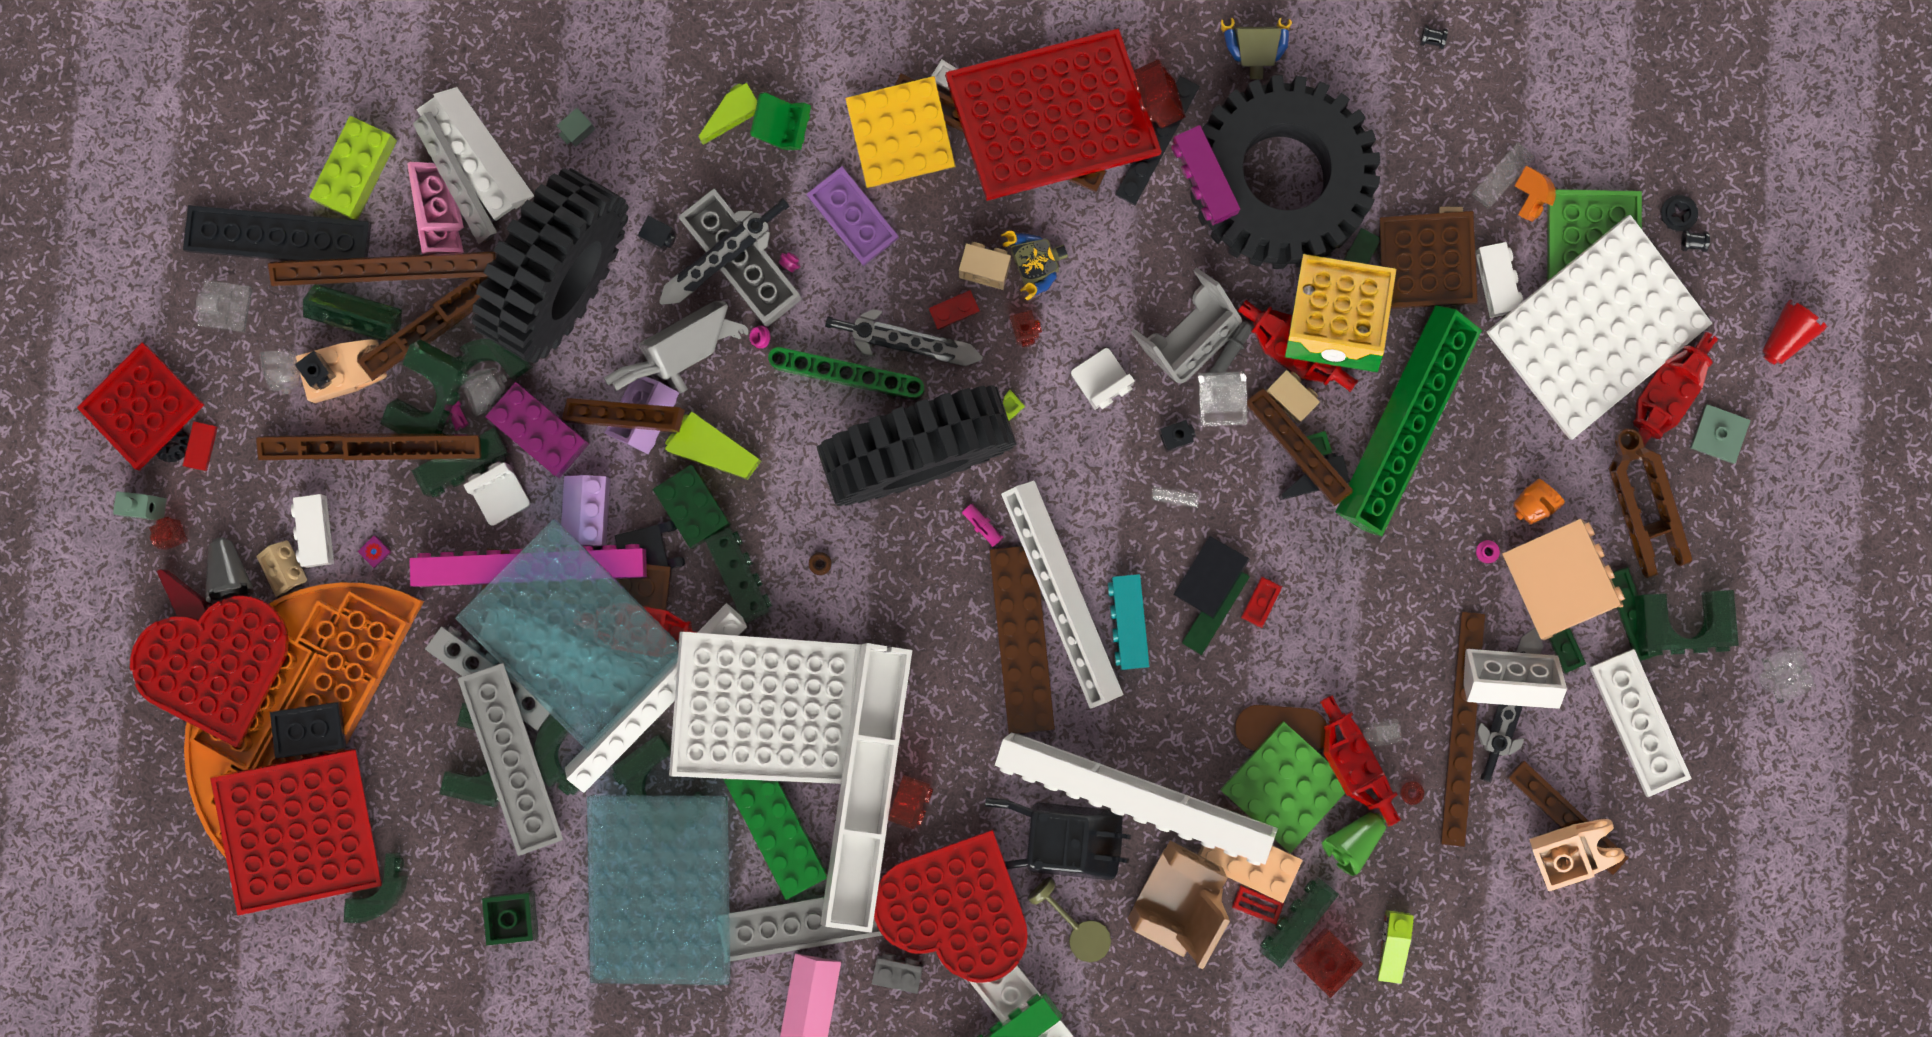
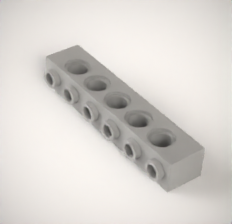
[425,626,558,731]

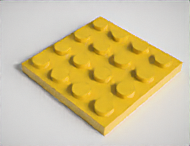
[845,76,956,188]

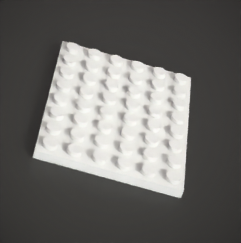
[1487,215,1713,440]
[669,632,861,784]

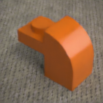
[1515,166,1556,222]

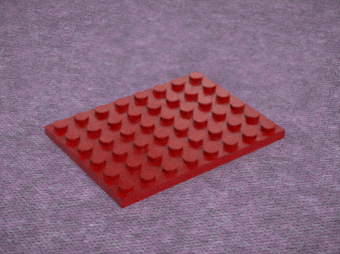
[945,28,1162,201]

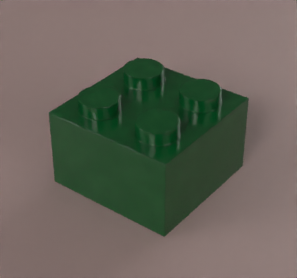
[482,891,539,946]

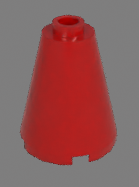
[1762,300,1828,365]

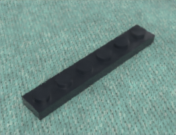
[1115,76,1200,206]

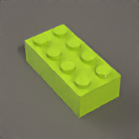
[309,116,397,220]

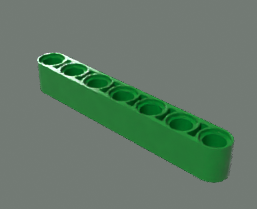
[768,347,924,400]

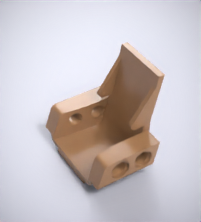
[1127,840,1230,969]

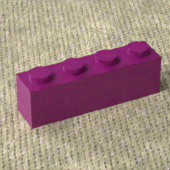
[1171,125,1240,226]

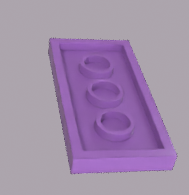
[806,166,899,266]

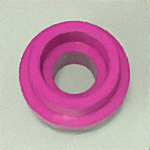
[779,252,801,273]
[749,326,770,349]
[1476,540,1500,564]

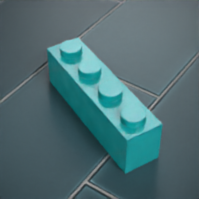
[1107,574,1150,670]

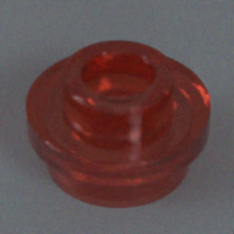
[1400,781,1424,805]

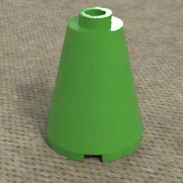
[1321,812,1386,876]

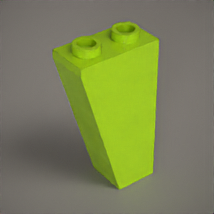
[665,412,761,480]

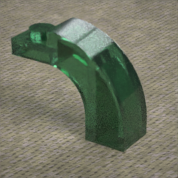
[446,338,533,380]
[534,714,581,796]
[343,852,408,923]

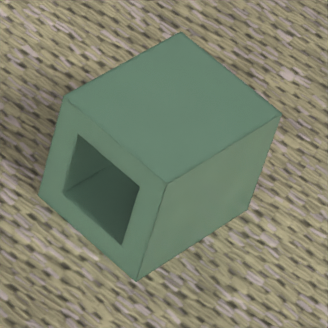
[556,108,595,147]

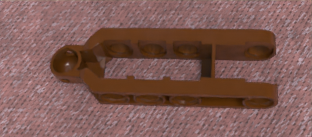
[1608,428,1692,578]

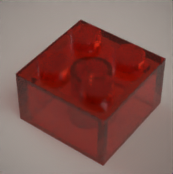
[1133,59,1186,128]
[888,774,934,830]
[1293,928,1363,998]

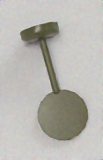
[1028,877,1111,963]

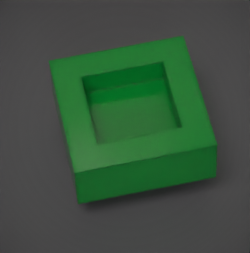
[1306,431,1332,456]

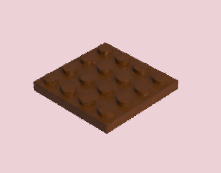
[1380,211,1478,309]

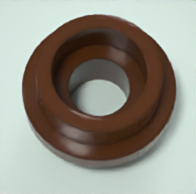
[809,552,832,575]

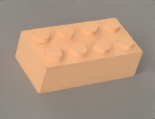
[1198,845,1303,903]

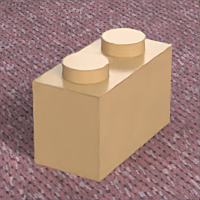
[1267,370,1320,424]

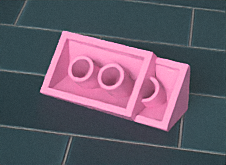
[407,162,464,255]
[780,953,841,1037]

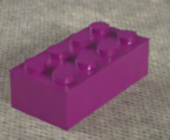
[485,382,590,478]

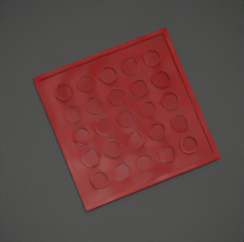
[210,749,382,916]

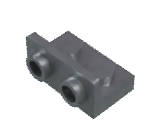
[872,953,923,994]

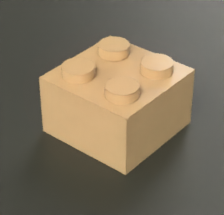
[959,242,1011,290]

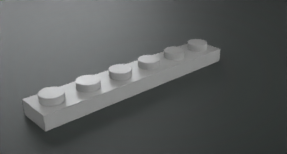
[413,112,497,244]

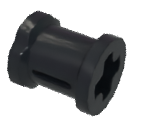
[1420,25,1448,49]
[1681,230,1710,252]

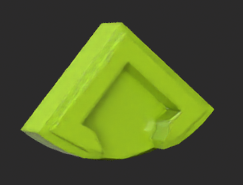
[1003,390,1025,421]

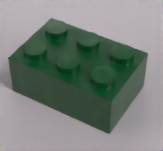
[652,464,732,549]

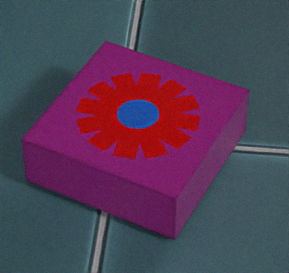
[357,535,391,568]

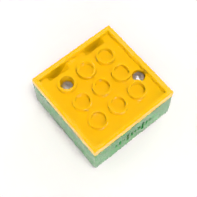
[1285,254,1396,372]

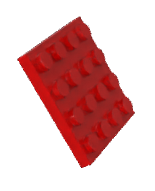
[77,342,204,471]

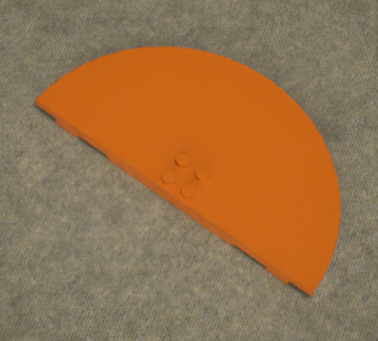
[184,582,424,858]

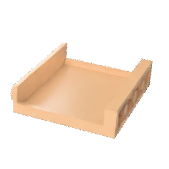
[1503,519,1625,640]

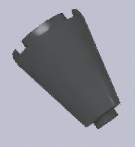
[205,537,254,604]

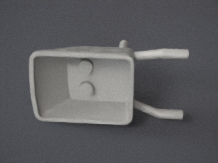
[604,301,748,393]

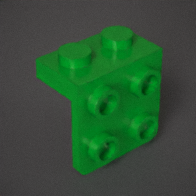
[750,92,811,150]

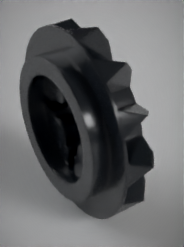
[1660,195,1698,232]
[156,429,189,462]

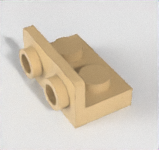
[256,540,307,597]

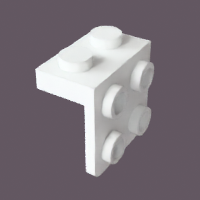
[1071,348,1135,410]
[464,462,530,526]

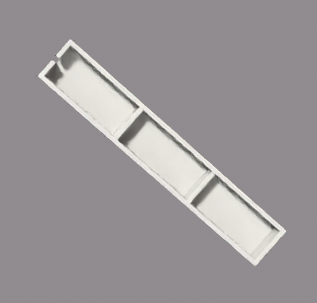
[820,643,912,933]
[995,732,1278,865]

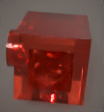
[1009,310,1042,347]
[149,517,188,550]

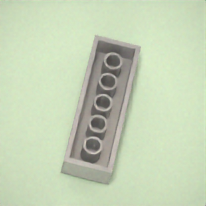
[678,189,802,327]

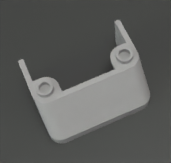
[1131,268,1242,383]

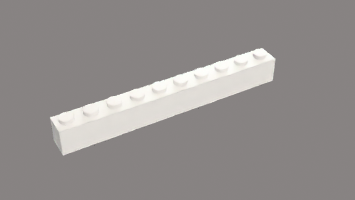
[1001,481,1123,709]
[565,603,747,793]

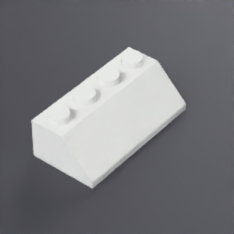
[1464,649,1567,709]

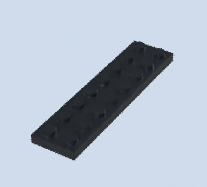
[183,205,371,261]

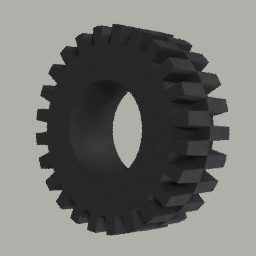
[1189,75,1380,269]
[472,168,628,363]
[817,385,1017,506]

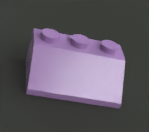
[605,376,679,454]
[560,475,610,547]

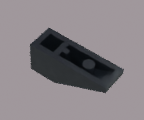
[1279,453,1350,501]

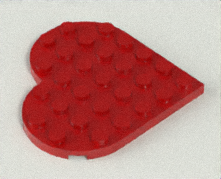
[130,596,289,748]
[874,829,1028,983]

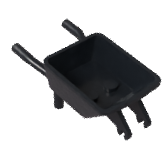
[985,797,1131,880]

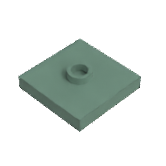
[1690,404,1751,464]

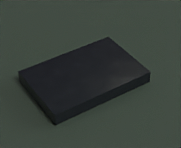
[1173,536,1250,619]
[270,702,346,759]

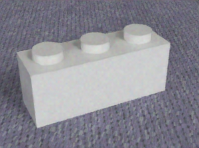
[1475,242,1523,318]
[291,494,334,568]

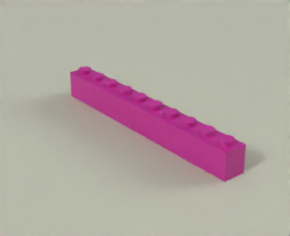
[410,544,647,587]

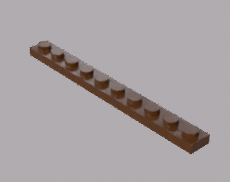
[268,252,496,286]
[1440,612,1485,847]

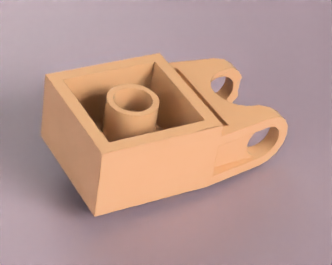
[296,339,387,403]
[1529,819,1625,891]

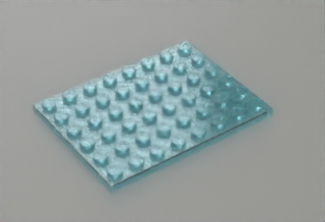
[455,519,679,751]
[587,795,730,985]

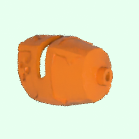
[1513,479,1565,524]

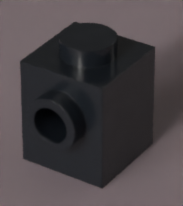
[294,351,336,390]
[1159,420,1196,453]

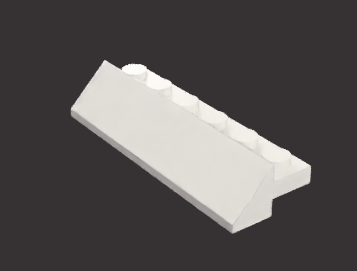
[416,87,534,221]

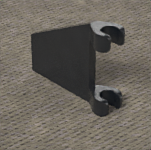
[614,521,685,569]

